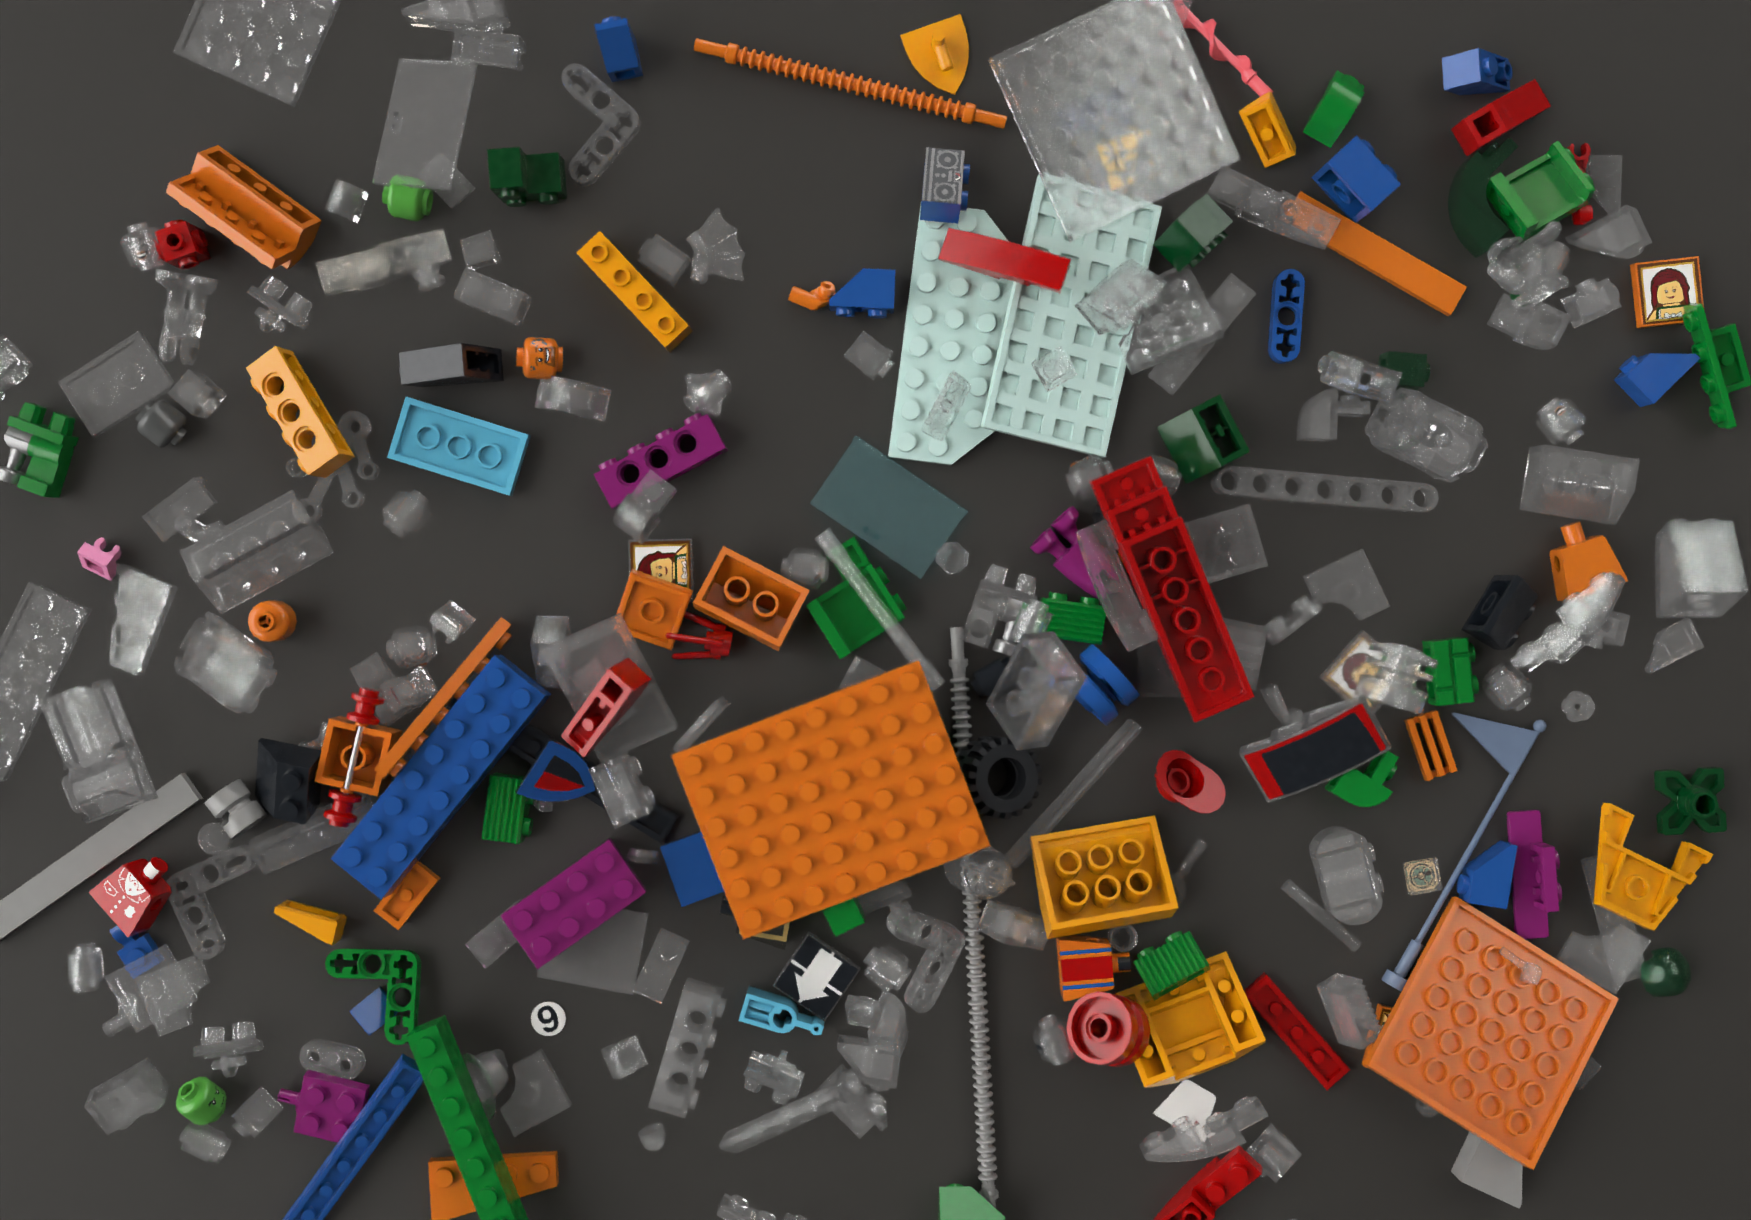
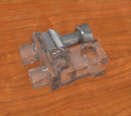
[960,564,1037,658]

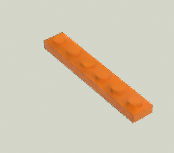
[374,617,512,779]

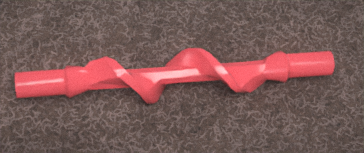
[1164,0,1274,97]

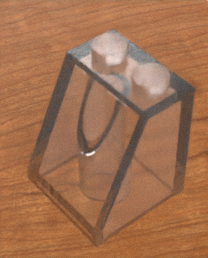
[1655,518,1749,618]

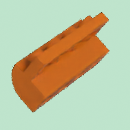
[166,145,322,270]

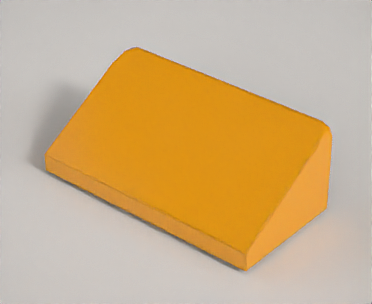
[1239,91,1296,168]

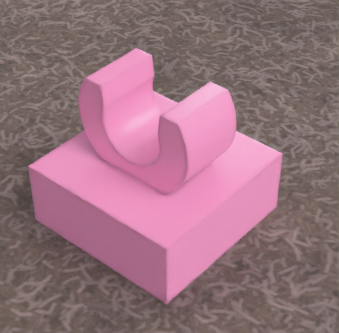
[77,537,121,581]

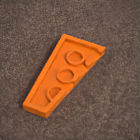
[428,1151,559,1220]

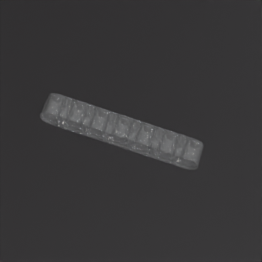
[1210,466,1439,513]

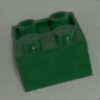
[1156,394,1250,484]

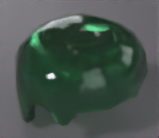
[1641,947,1691,997]

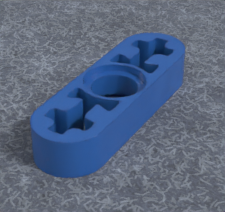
[1268,269,1305,364]

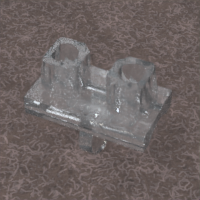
[247,275,313,333]
[194,1021,263,1078]
[743,1049,805,1105]

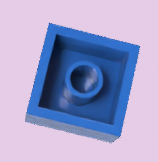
[1311,136,1401,223]

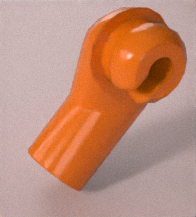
[788,281,836,311]

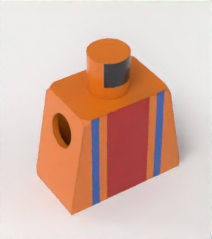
[1056,935,1131,1001]

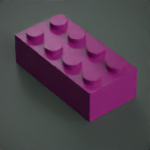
[500,838,646,969]

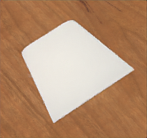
[1153,1079,1216,1142]

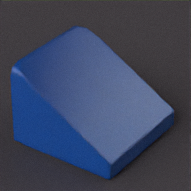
[350,986,398,1035]

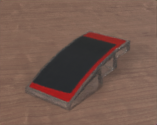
[1239,695,1391,803]

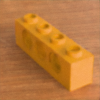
[576,231,693,353]
[246,346,355,478]

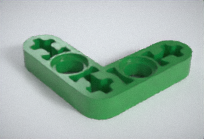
[325,949,421,1045]

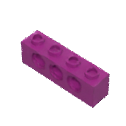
[593,413,728,510]

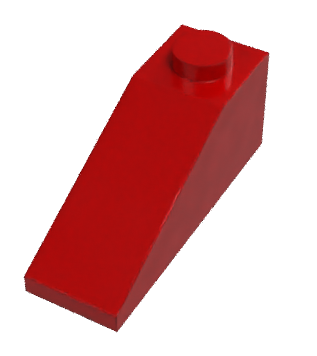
[561,658,652,757]

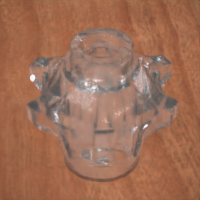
[683,369,732,417]

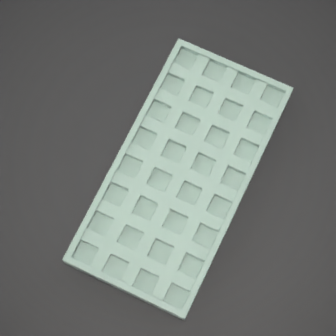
[981,173,1162,458]

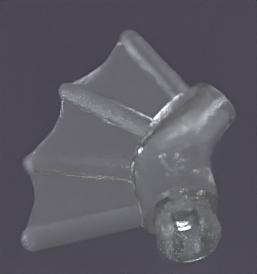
[686,208,746,284]

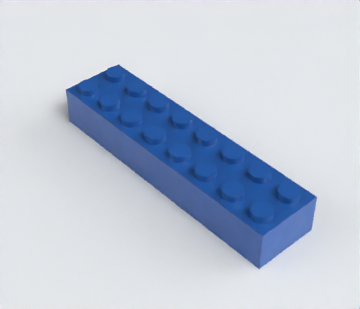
[331,655,552,900]

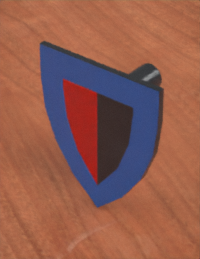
[515,739,595,802]

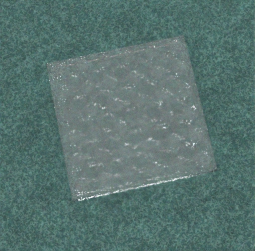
[988,0,1241,242]

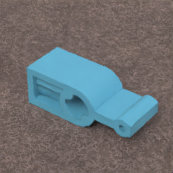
[738,986,825,1035]

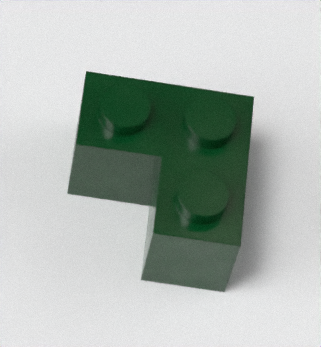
[487,147,567,207]
[1153,193,1233,272]

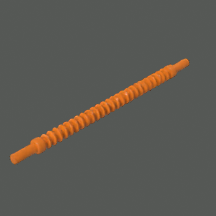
[694,38,1007,129]

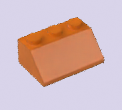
[693,546,810,652]

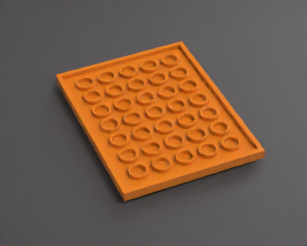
[671,660,990,939]

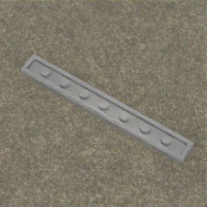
[0,773,203,941]

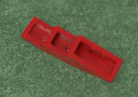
[938,228,1071,294]

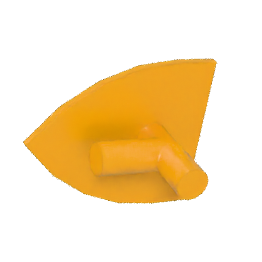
[900,14,969,95]

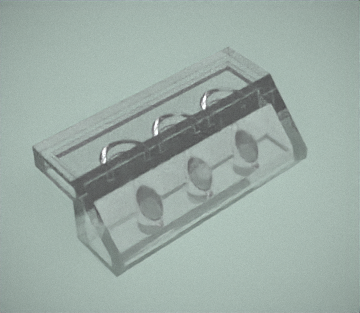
[179,490,334,614]

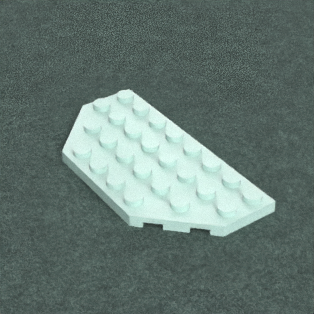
[888,205,1014,465]

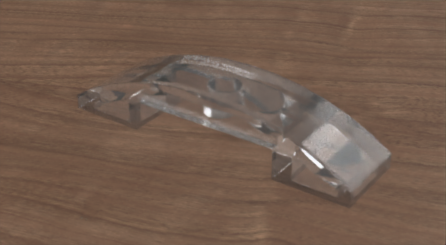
[1076,519,1159,652]

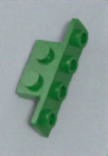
[1683,303,1751,429]

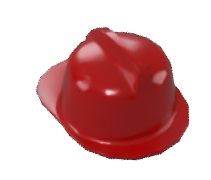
[1154,750,1226,814]

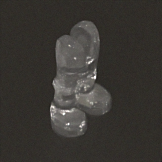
[155,269,218,366]

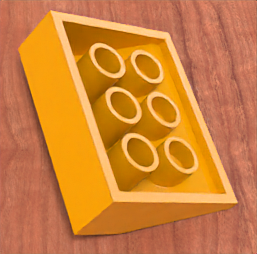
[1030,815,1179,939]

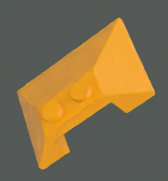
[1115,951,1266,1088]

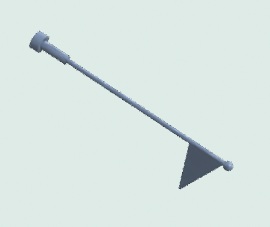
[1381,712,1547,991]

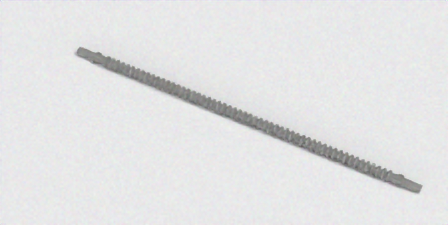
[949,627,999,1208]

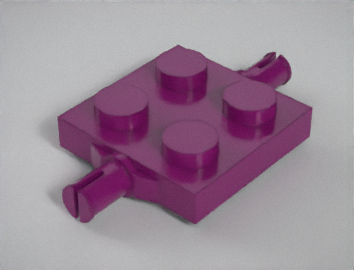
[277,1070,370,1143]

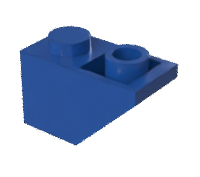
[594,16,643,82]
[1442,48,1513,95]
[829,268,895,318]

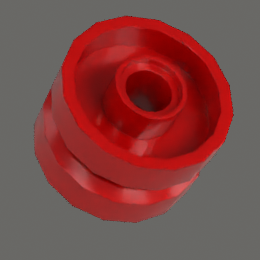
[1066,991,1150,1067]

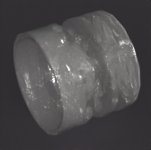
[1355,642,1439,715]

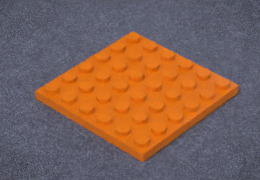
[1363,897,1619,1170]

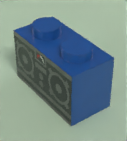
[920,147,970,223]

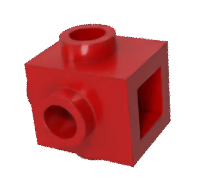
[155,219,211,270]

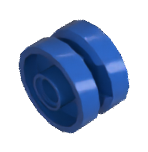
[1058,644,1140,726]

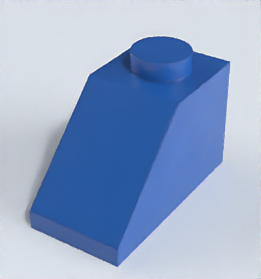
[1614,353,1700,407]
[1456,840,1518,909]

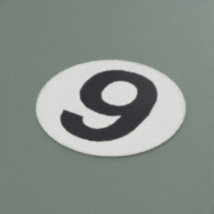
[531,1001,566,1036]

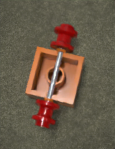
[314,687,403,828]

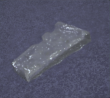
[109,563,178,676]

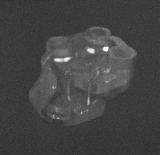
[1365,387,1488,483]
[174,611,277,714]

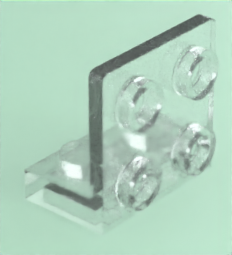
[815,1064,887,1139]

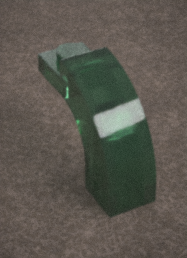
[1448,137,1518,258]

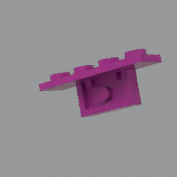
[1506,810,1562,939]

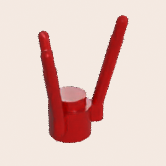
[666,611,733,660]

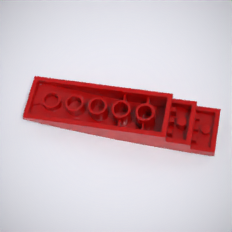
[1089,456,1255,723]

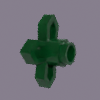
[1654,767,1727,835]

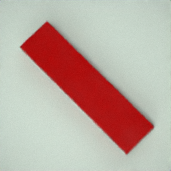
[1244,972,1351,1090]

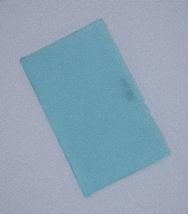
[810,436,968,579]

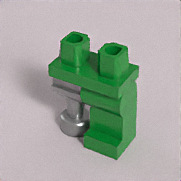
[0,402,79,498]

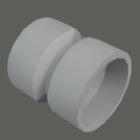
[204,779,267,840]

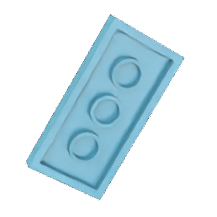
[387,397,531,496]

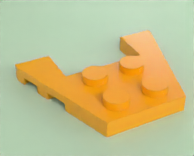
[1593,803,1713,931]

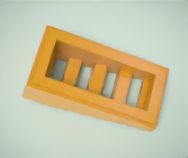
[274,900,347,946]

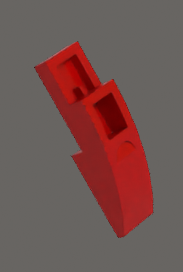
[1153,1145,1262,1220]

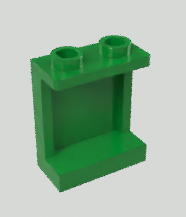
[1484,141,1595,243]
[806,564,907,659]

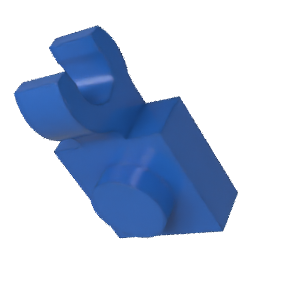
[109,926,165,978]

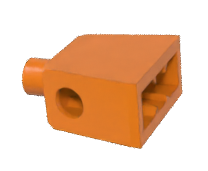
[1549,521,1628,601]

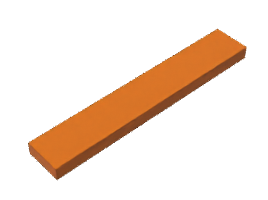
[1282,191,1467,316]

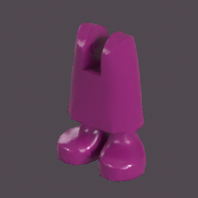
[1030,505,1123,601]

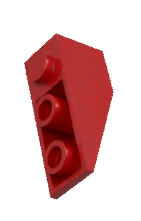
[1451,79,1551,156]

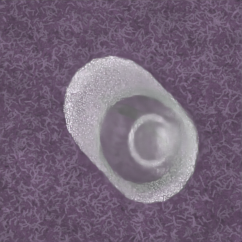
[944,846,1015,900]
[463,1049,510,1120]

